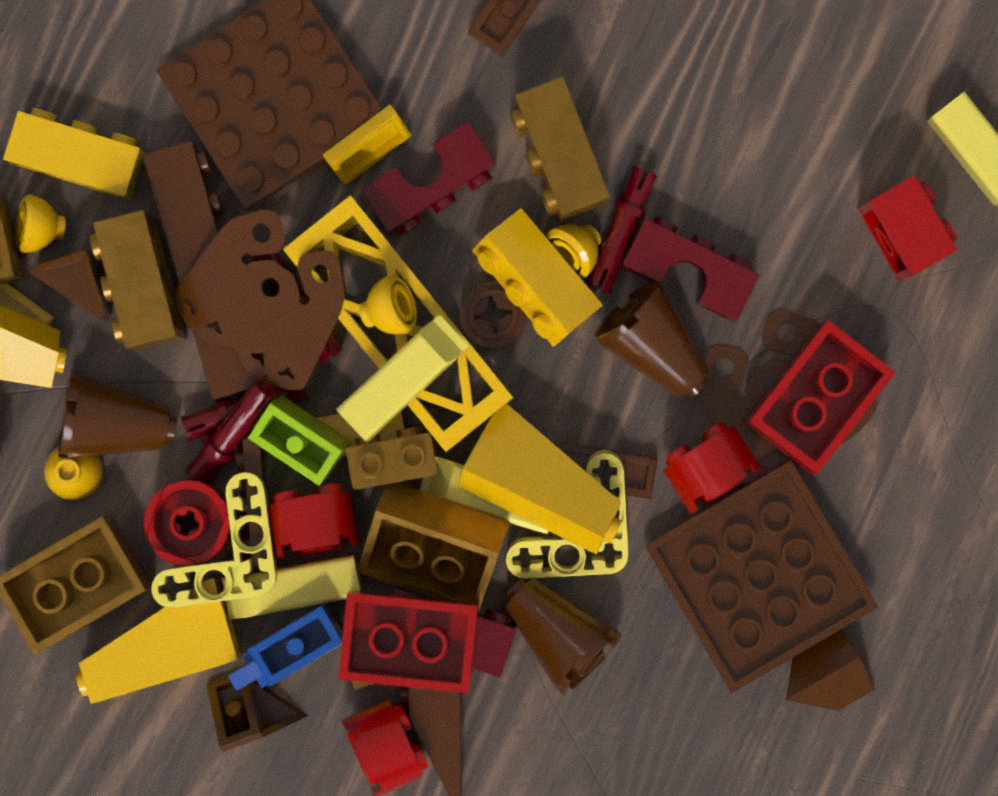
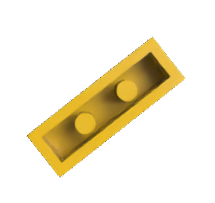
[3,108,146,201]
[472,208,603,347]

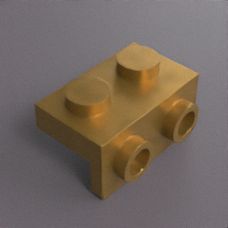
[345,426,437,489]

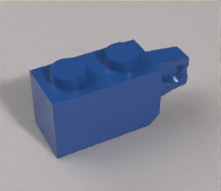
[228,603,343,691]

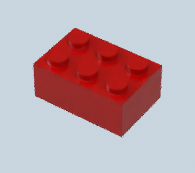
[743,320,896,474]
[338,590,479,693]

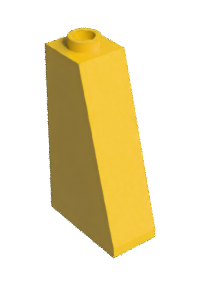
[0,304,67,388]
[458,404,622,555]
[76,577,243,704]

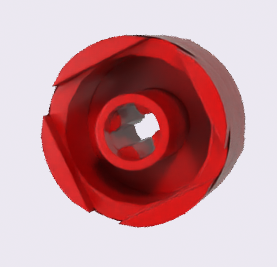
[663,421,762,515]
[144,480,231,566]
[268,483,360,559]
[341,699,429,796]

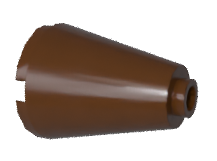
[594,281,708,398]
[58,374,177,458]
[505,578,622,695]

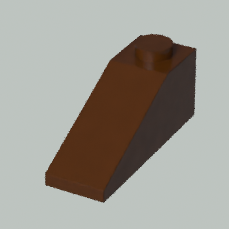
[400,686,462,796]

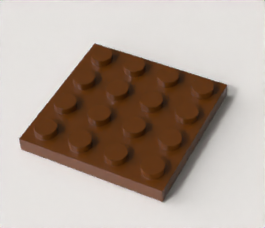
[156,0,382,212]
[645,460,878,693]

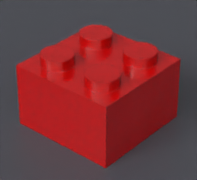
[857,175,958,282]

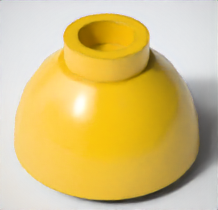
[15,194,66,253]
[545,224,601,279]
[359,274,417,335]
[44,446,103,501]

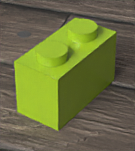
[248,395,352,486]

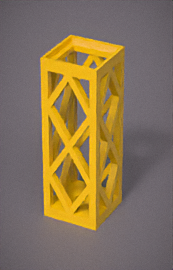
[283,195,513,452]

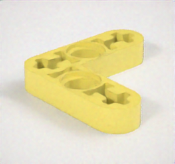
[506,450,629,579]
[151,472,277,608]

